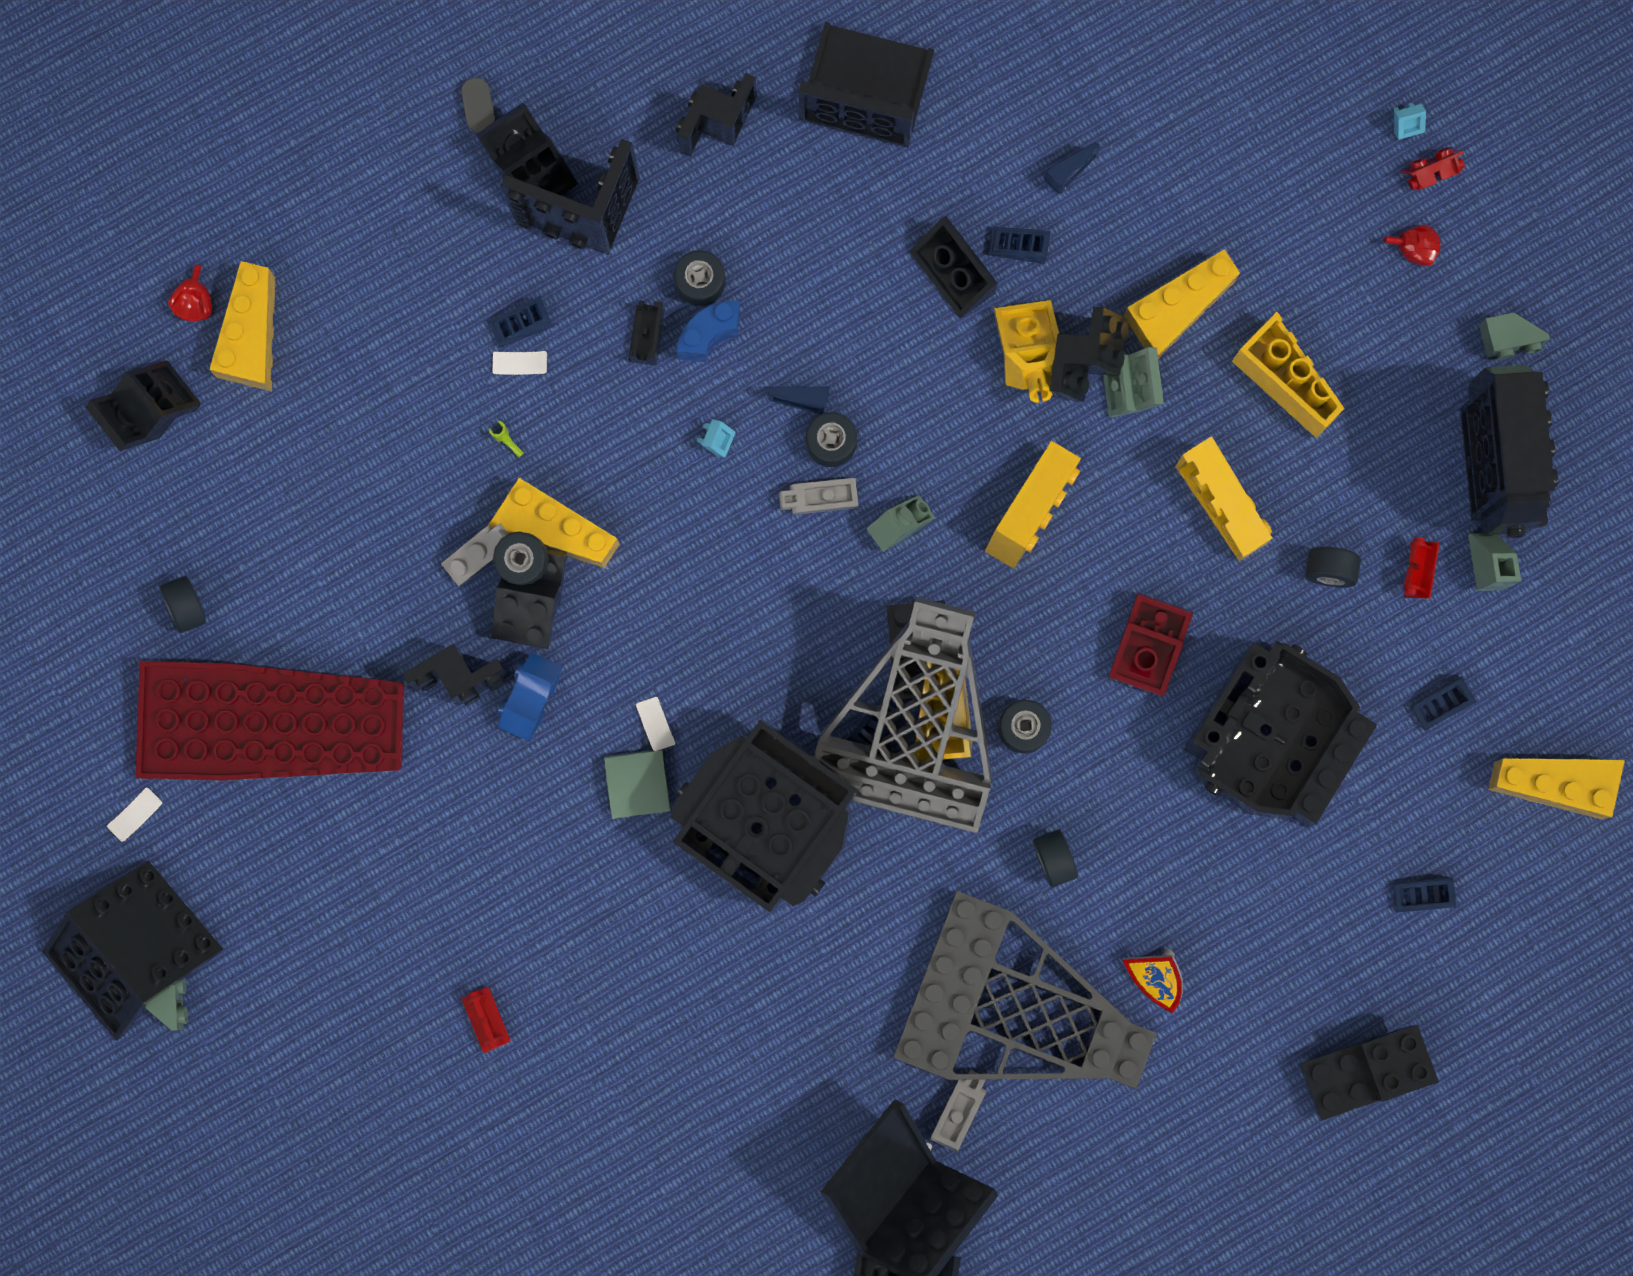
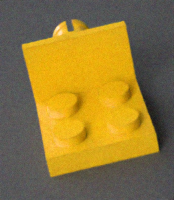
[994,300,1059,403]

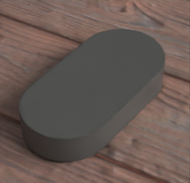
[461,78,496,134]

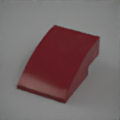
[1109,592,1193,697]

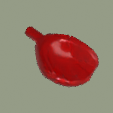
[1383,225,1441,266]
[168,265,212,322]

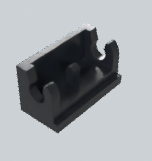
[628,300,665,366]

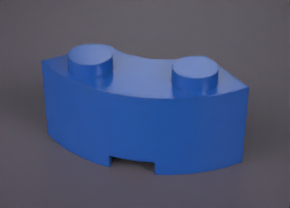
[676,300,741,362]
[497,652,563,742]

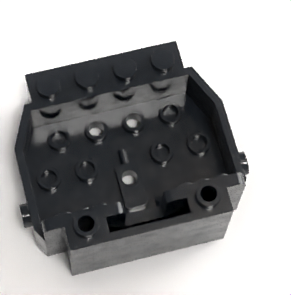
[1460,365,1558,538]
[1183,640,1377,827]
[672,720,860,912]

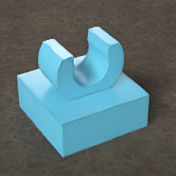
[1394,103,1426,140]
[697,419,736,458]

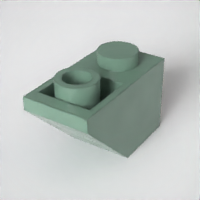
[1479,313,1550,360]
[867,495,936,552]
[1468,533,1521,591]
[145,978,188,1031]

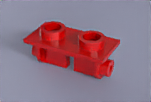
[1401,147,1465,191]
[1402,537,1440,599]
[461,987,511,1053]

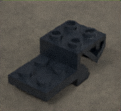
[1299,1025,1439,1121]

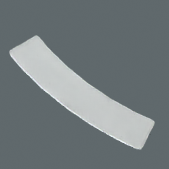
[493,351,547,375]
[636,697,675,751]
[107,788,162,842]

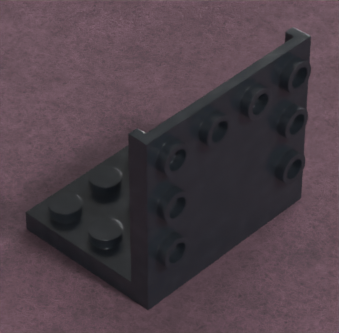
[798,22,934,148]
[501,139,640,255]
[42,860,223,1041]
[821,1099,998,1276]

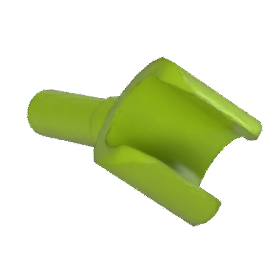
[489,421,524,458]

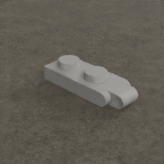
[779,478,859,515]
[441,523,509,587]
[931,1070,987,1153]

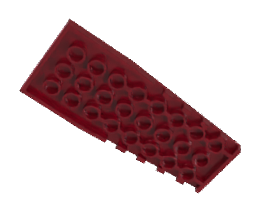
[135,661,405,781]

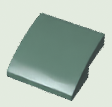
[1103,347,1164,417]
[604,749,670,819]

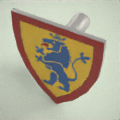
[1122,949,1183,1014]

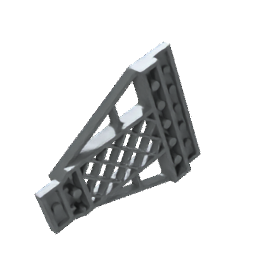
[815,597,992,833]
[893,891,1157,1089]

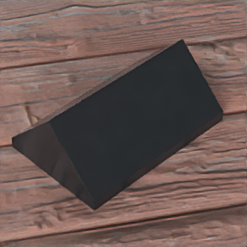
[909,216,998,318]

